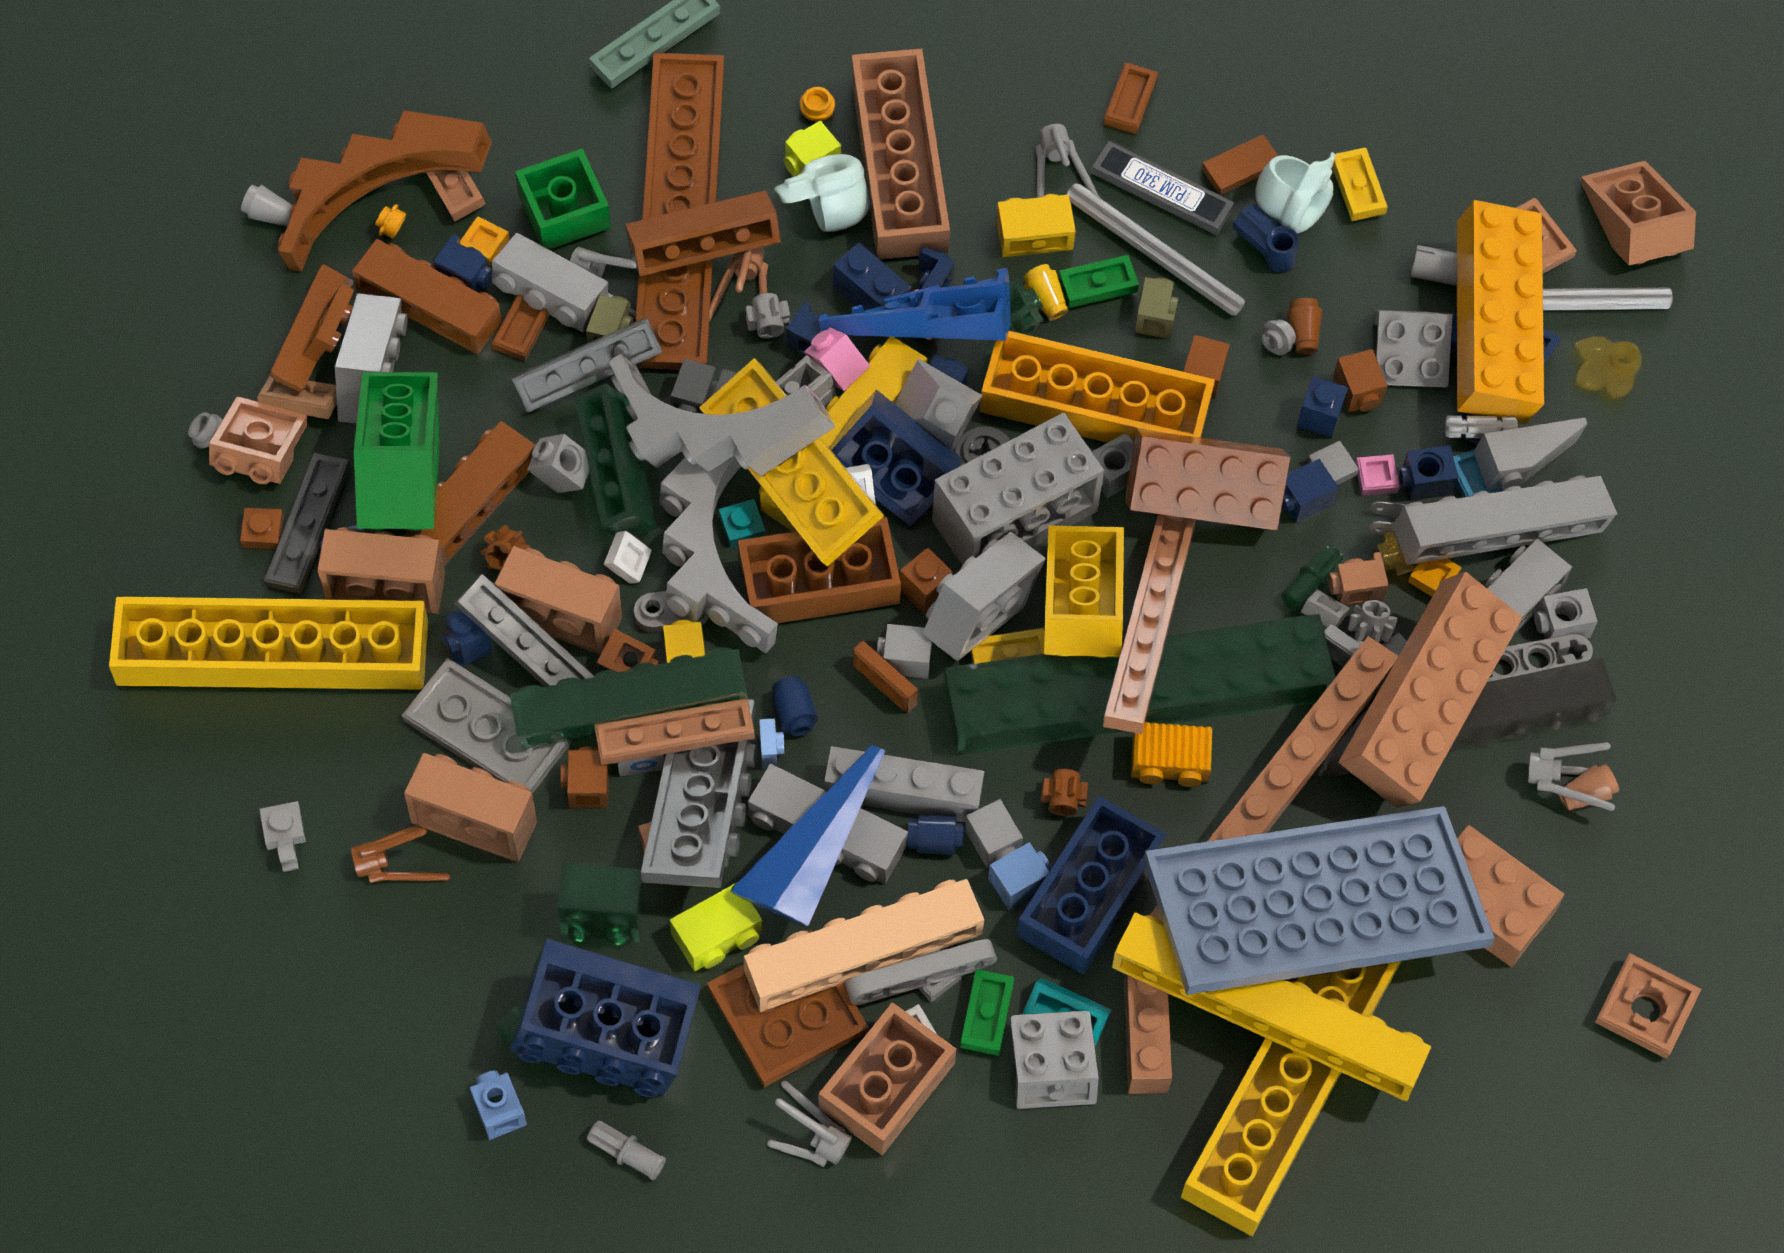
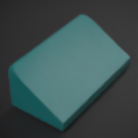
[1022,978,1112,1047]

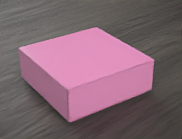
[1355,454,1400,496]

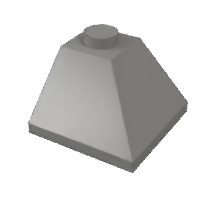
[895,359,983,451]

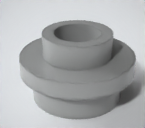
[1261,320,1296,355]
[188,412,223,449]

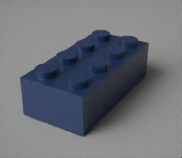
[1016,795,1167,975]

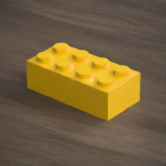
[1044,525,1124,658]

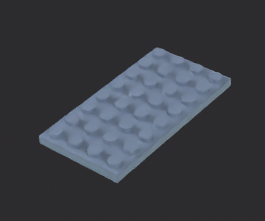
[1143,806,1495,995]

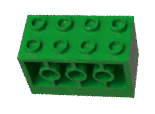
[354,372,440,531]

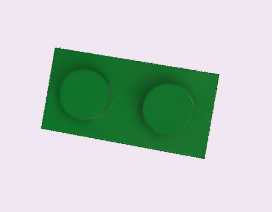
[1058,255,1139,308]
[960,969,1015,1056]

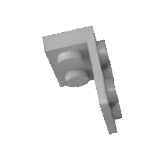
[1373,310,1453,387]
[1011,1011,1099,1109]

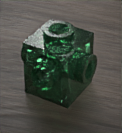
[1009,278,1044,335]

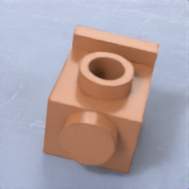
[1328,552,1389,607]

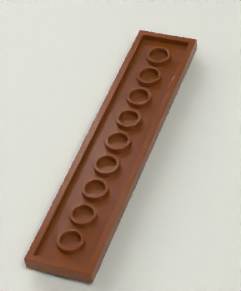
[635,53,724,370]

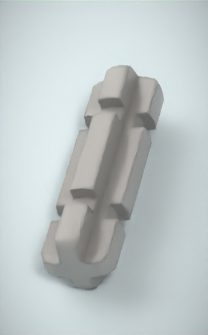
[1444,416,1518,438]

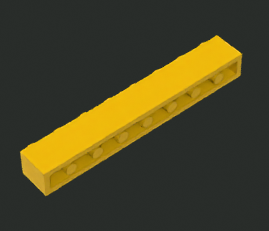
[1112,913,1432,1102]

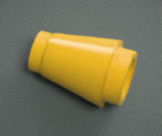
[1023,264,1069,321]

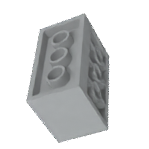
[932,413,1104,565]

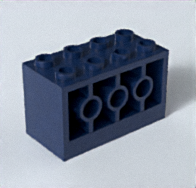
[510,938,701,1097]

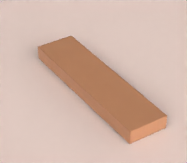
[594,699,755,765]

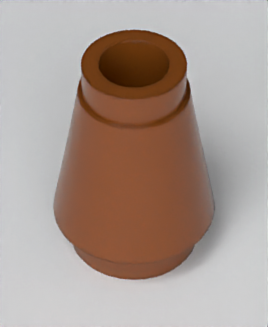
[1286,298,1323,355]

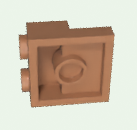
[209,396,307,484]

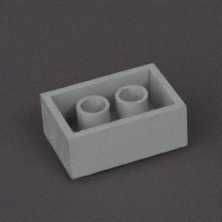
[923,531,1046,661]

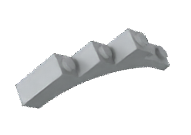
[609,354,835,476]
[659,456,778,653]

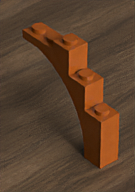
[278,110,492,272]

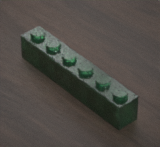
[510,648,749,749]

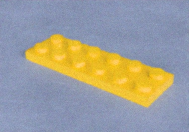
[699,358,884,566]

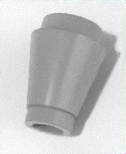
[241,185,292,227]

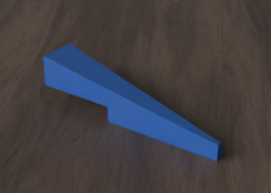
[818,268,1011,341]
[730,745,885,926]

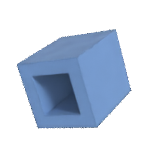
[988,842,1051,910]

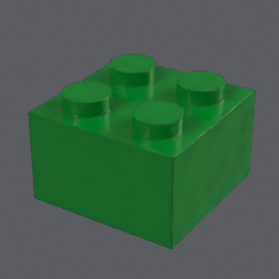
[515,148,611,250]

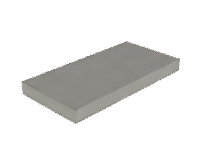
[402,658,572,793]

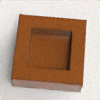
[240,508,284,550]

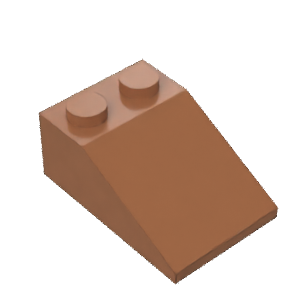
[1581,161,1696,265]

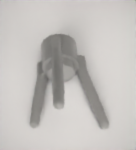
[1035,124,1100,198]
[570,247,637,319]
[1528,742,1615,811]
[767,1081,852,1167]

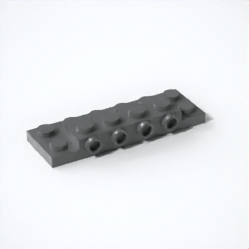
[641,695,757,888]

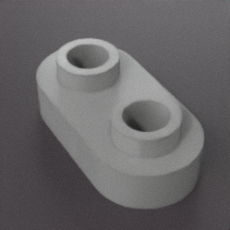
[634,591,709,633]

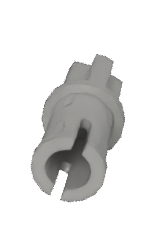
[587,1121,666,1180]

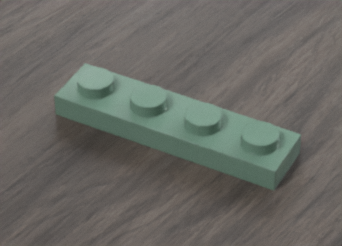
[589,0,720,89]

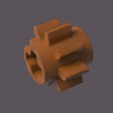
[480,525,531,570]
[1041,769,1088,816]

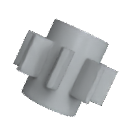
[745,293,790,339]
[1348,600,1397,644]

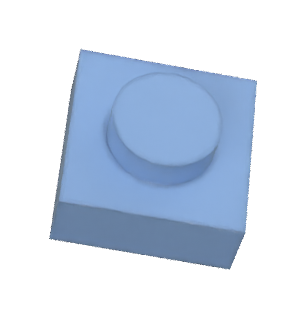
[759,719,785,770]

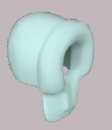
[1255,152,1336,234]
[774,154,870,232]

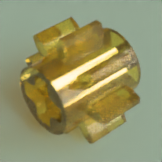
[1376,531,1415,576]

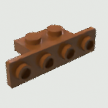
[269,265,354,392]

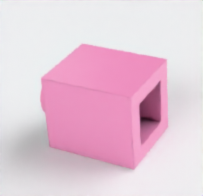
[804,327,870,391]

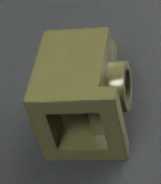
[1135,277,1178,339]
[586,294,633,343]

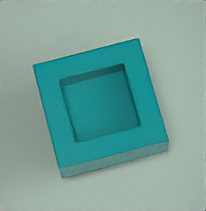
[718,499,766,548]

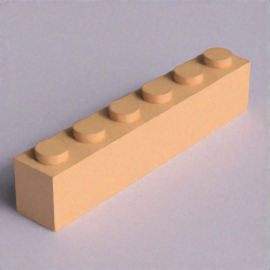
[744,879,985,1012]

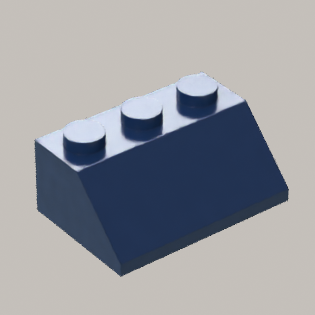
[830,389,962,527]

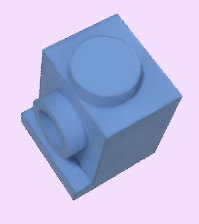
[470,1071,527,1140]

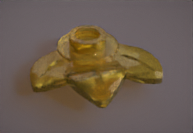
[1574,337,1642,399]

